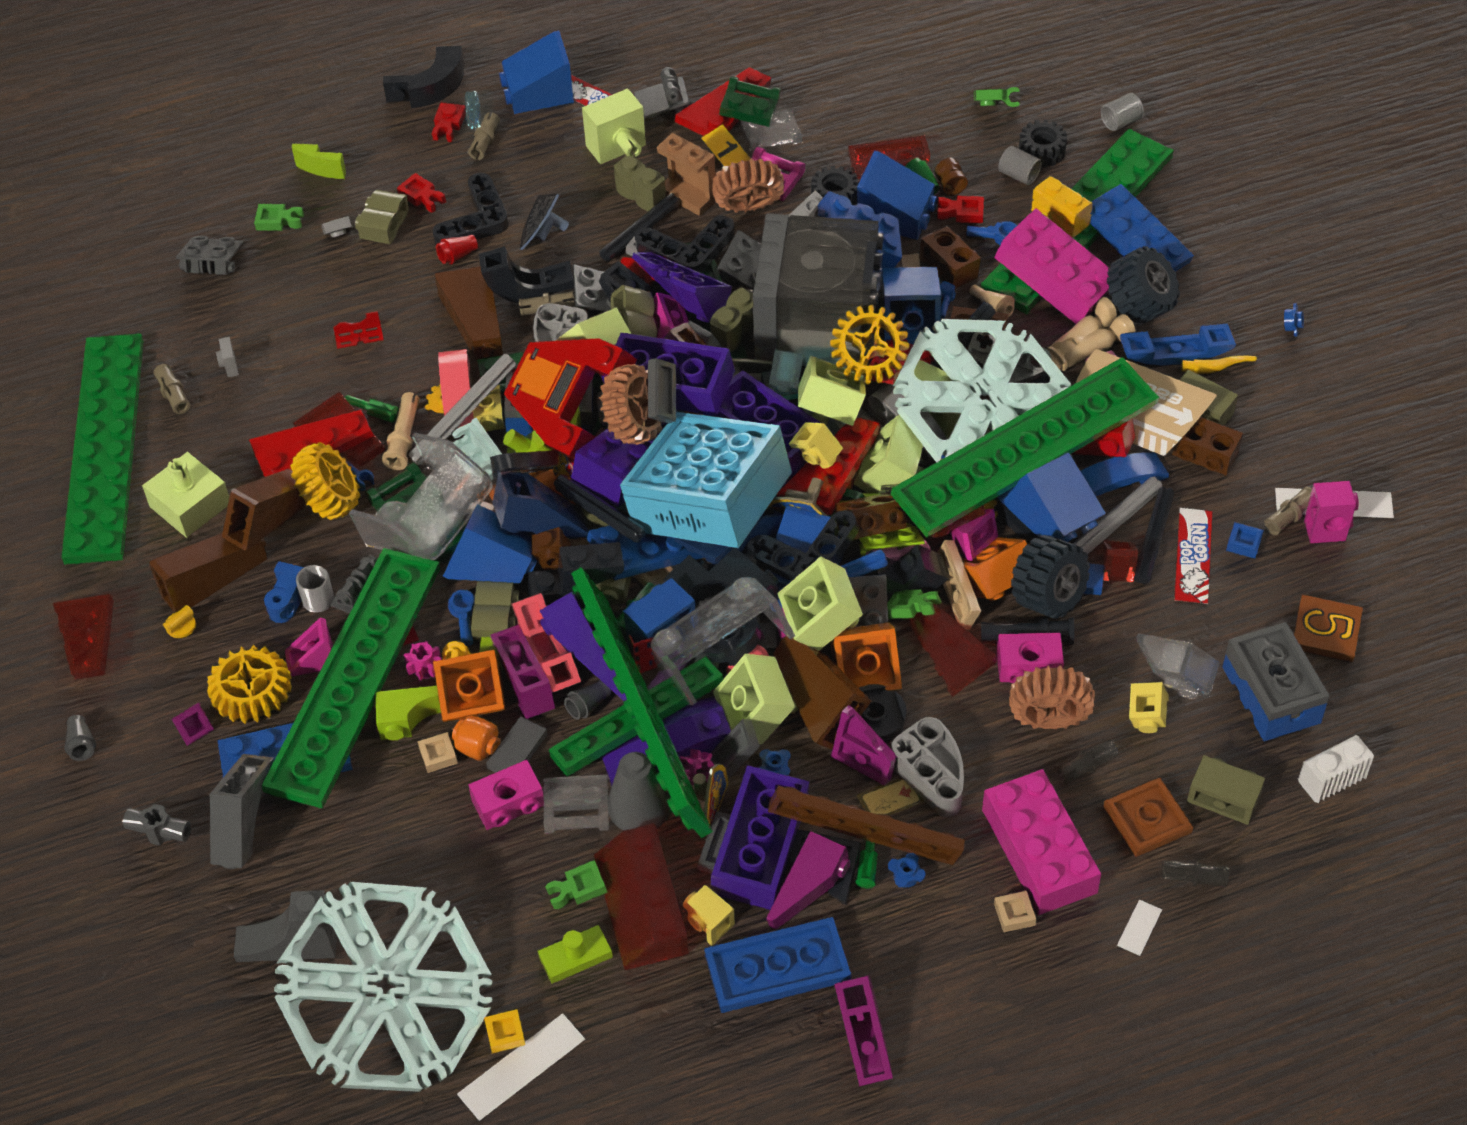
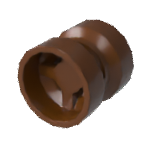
[934,158,968,196]

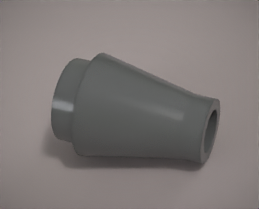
[564,680,611,720]
[64,715,96,761]

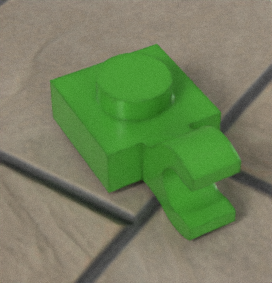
[974,87,1019,107]

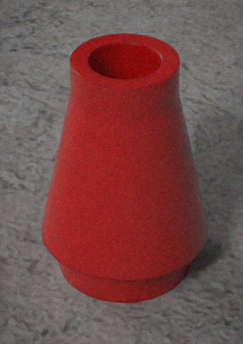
[436,234,478,264]

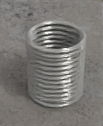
[1101,93,1144,131]
[998,146,1042,185]
[296,565,334,613]

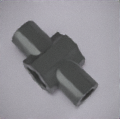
[123,804,191,846]

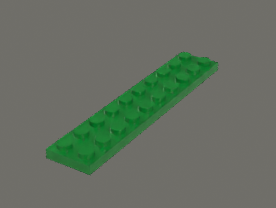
[981,129,1174,314]
[61,334,144,565]
[891,357,1159,538]
[262,548,440,809]
[571,567,713,838]

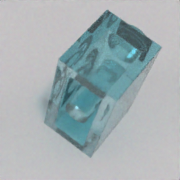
[769,350,803,396]

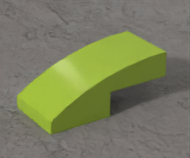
[292,144,346,179]

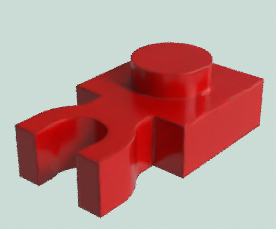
[432,102,466,142]
[397,173,446,213]
[937,196,984,223]

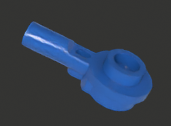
[966,221,1017,245]
[448,590,475,646]

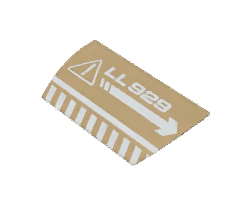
[1076,349,1217,456]

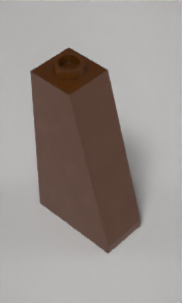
[434,266,503,360]
[222,469,306,551]
[149,533,268,612]
[773,630,872,750]

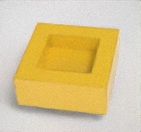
[484,1009,525,1054]

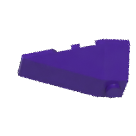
[632,252,732,322]
[540,592,627,701]
[602,696,731,786]

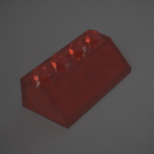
[594,823,689,970]

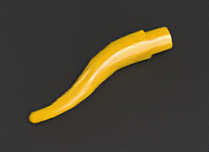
[1181,356,1257,374]

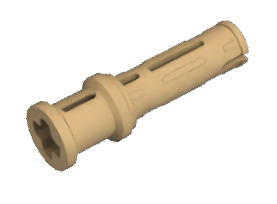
[382,392,420,470]

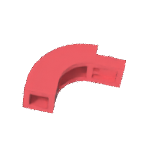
[438,349,474,428]
[511,593,581,693]

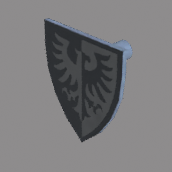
[520,194,569,250]

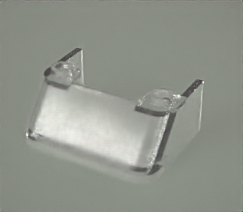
[349,432,493,560]
[651,577,795,706]

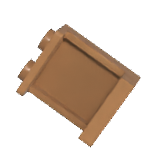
[657,133,716,216]

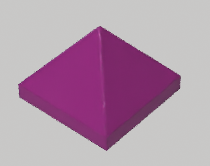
[171,703,214,746]

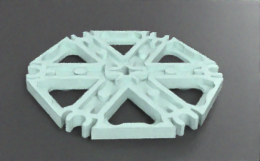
[893,319,1071,463]
[274,882,492,1092]

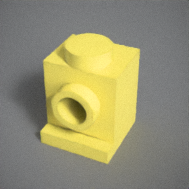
[473,385,504,431]
[789,422,843,469]
[1129,682,1169,734]
[683,885,735,946]

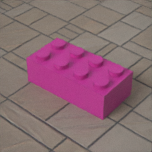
[994,208,1110,324]
[982,769,1101,916]

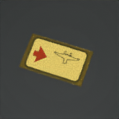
[856,778,925,816]

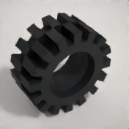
[1019,119,1068,168]
[811,165,859,205]

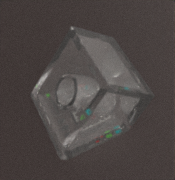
[1136,633,1220,699]

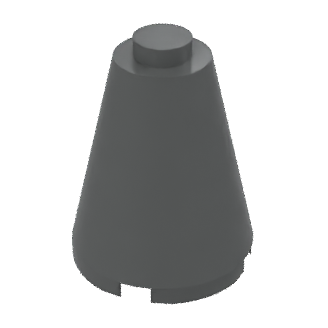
[607,752,671,833]

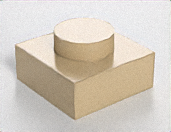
[417,732,458,773]
[994,891,1036,933]

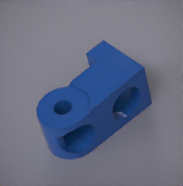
[264,561,304,623]

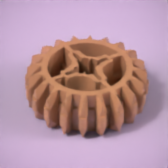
[712,158,784,213]
[599,364,665,445]
[1009,665,1095,729]

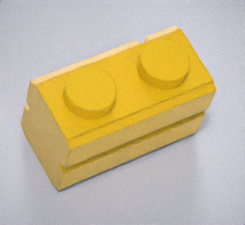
[1031,176,1093,237]

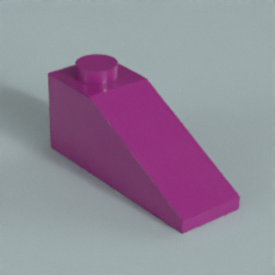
[490,625,555,719]
[766,831,850,930]
[834,975,893,1086]

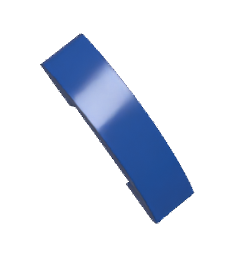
[1120,324,1236,365]
[1081,453,1169,496]

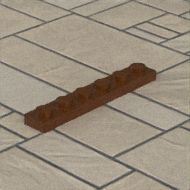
[767,786,965,865]

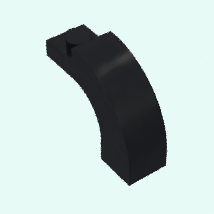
[383,46,464,108]
[479,246,574,303]

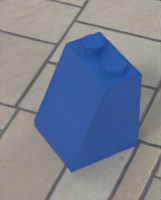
[499,31,574,114]
[857,150,938,240]
[882,267,941,344]
[998,452,1106,542]
[443,504,537,583]
[765,505,844,591]

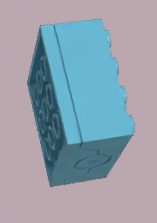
[620,412,792,548]

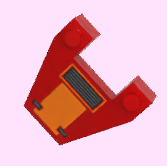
[504,338,637,459]

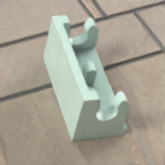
[451,418,502,487]

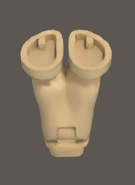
[1047,297,1136,371]

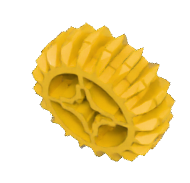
[830,305,909,384]
[290,442,361,520]
[207,644,292,725]

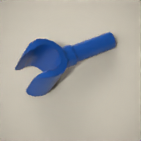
[940,281,956,319]
[346,462,374,491]

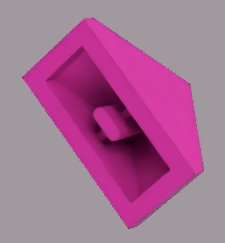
[950,509,998,560]
[285,617,333,676]

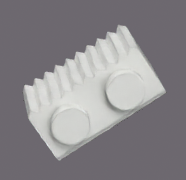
[1298,735,1374,803]

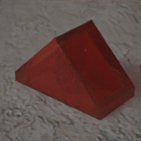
[1103,541,1138,582]

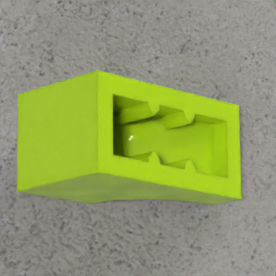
[376,686,441,740]

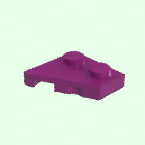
[831,705,897,786]

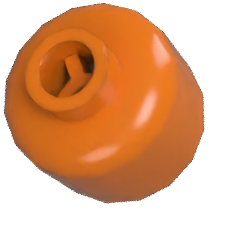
[452,715,501,761]

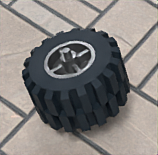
[1107,246,1180,324]
[1011,535,1090,618]

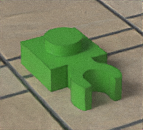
[254,204,304,231]
[887,589,941,619]
[545,860,608,909]

